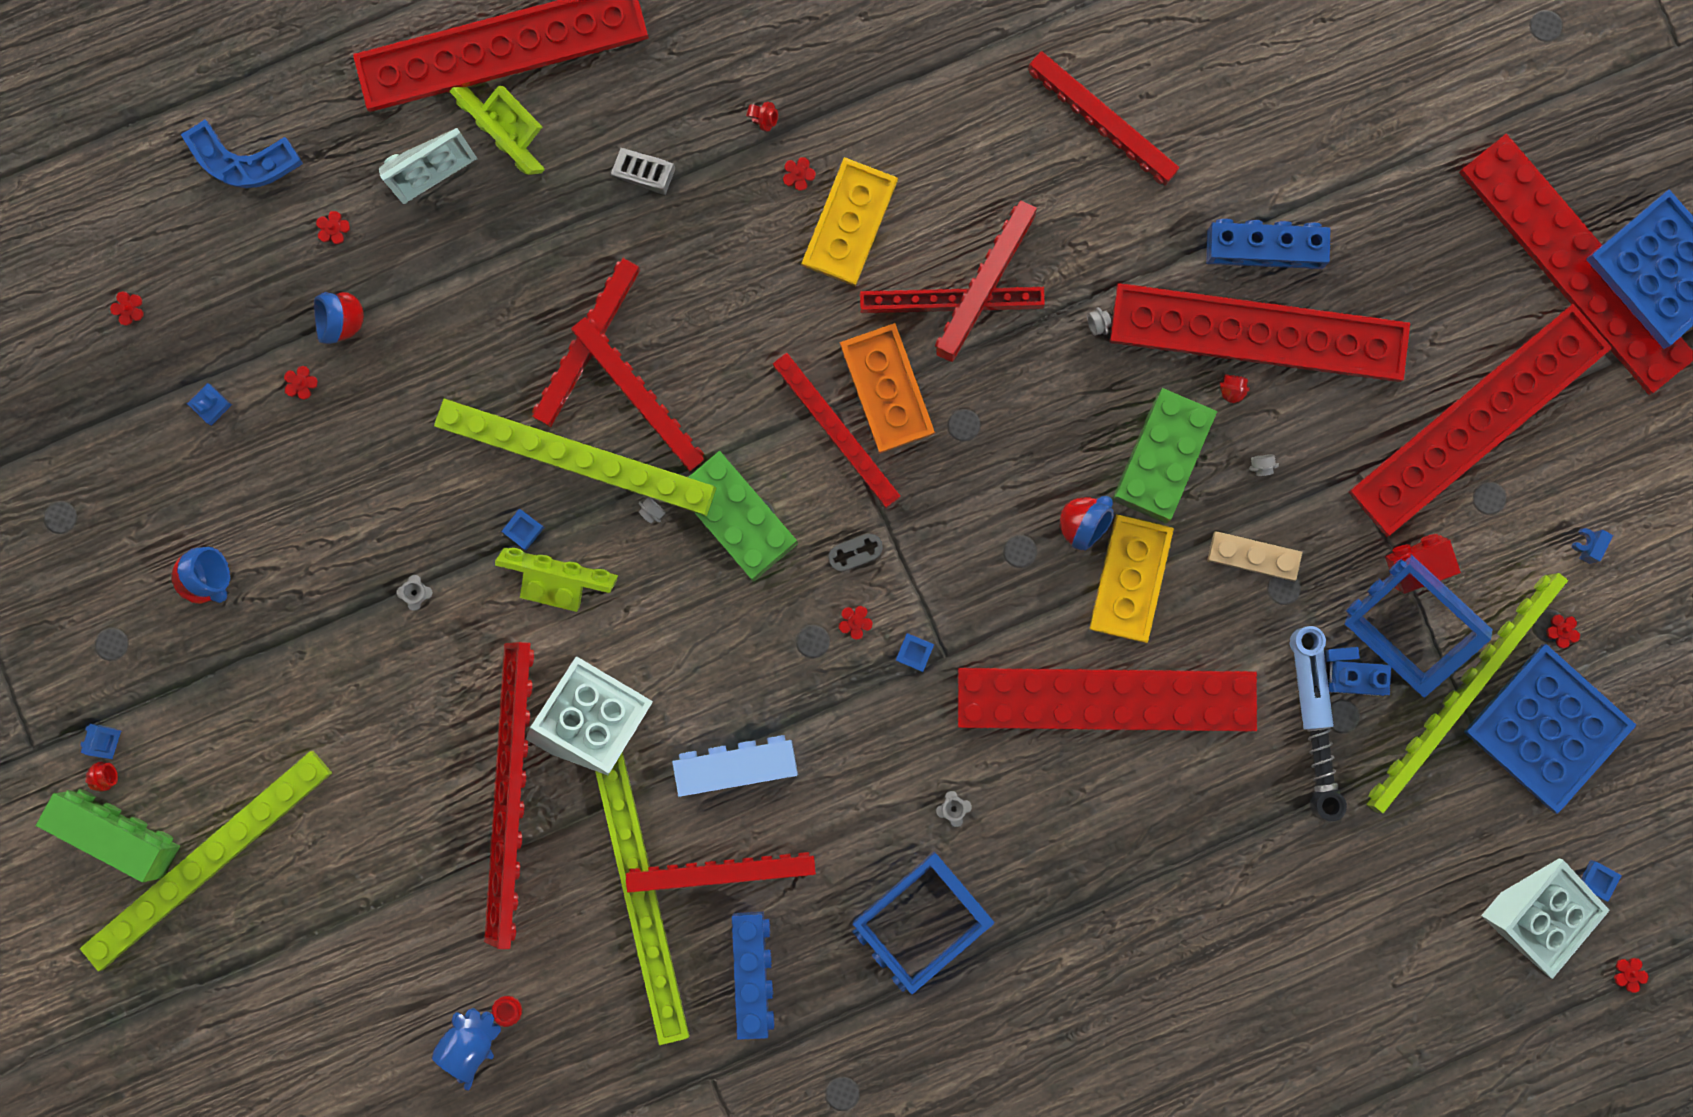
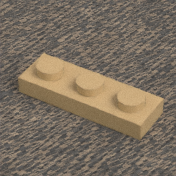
[1207,531,1302,582]

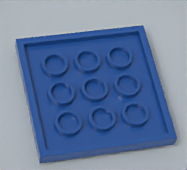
[1586,189,1693,349]
[1464,644,1636,814]

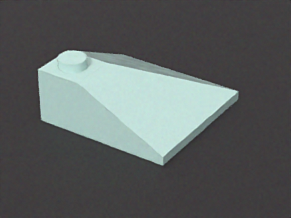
[379,128,477,204]
[526,657,653,775]
[1481,858,1610,979]

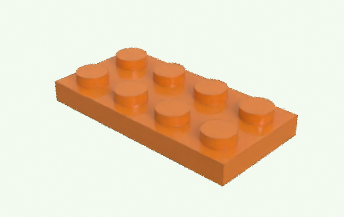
[840,323,935,454]

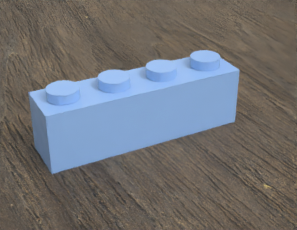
[672,735,798,797]

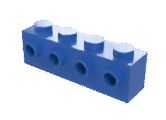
[1206,219,1330,269]
[732,911,774,1040]

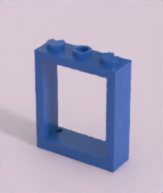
[1344,555,1493,698]
[852,851,995,994]

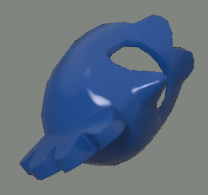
[432,1008,501,1091]

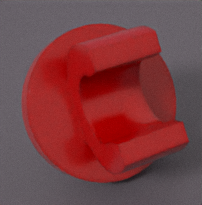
[746,101,778,131]

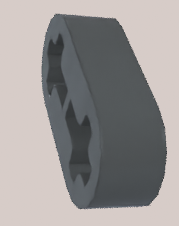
[829,533,883,572]

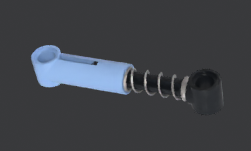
[1290,626,1347,821]

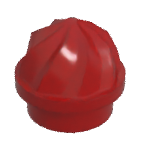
[1220,375,1250,403]
[85,762,118,792]

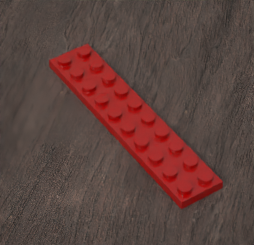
[353,0,649,112]
[1459,133,1693,395]
[1109,283,1410,382]
[1348,304,1612,537]
[484,642,534,949]
[958,668,1257,731]

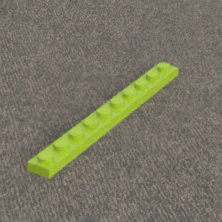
[434,399,716,516]
[1366,573,1568,813]
[80,751,332,972]
[595,752,690,1045]

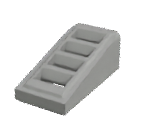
[611,148,675,195]

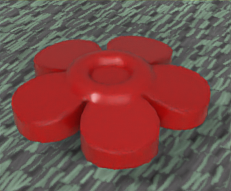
[783,157,816,191]
[316,211,350,244]
[110,291,144,325]
[284,366,318,400]
[839,606,873,639]
[1547,614,1580,649]
[1614,958,1648,993]

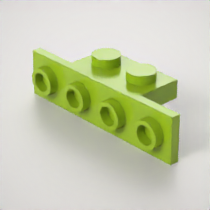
[450,86,545,175]
[495,548,618,612]

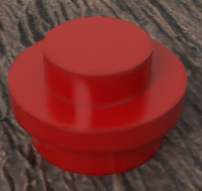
[492,996,522,1027]

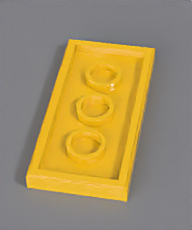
[801,157,898,287]
[1089,514,1174,643]

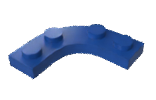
[181,119,303,188]

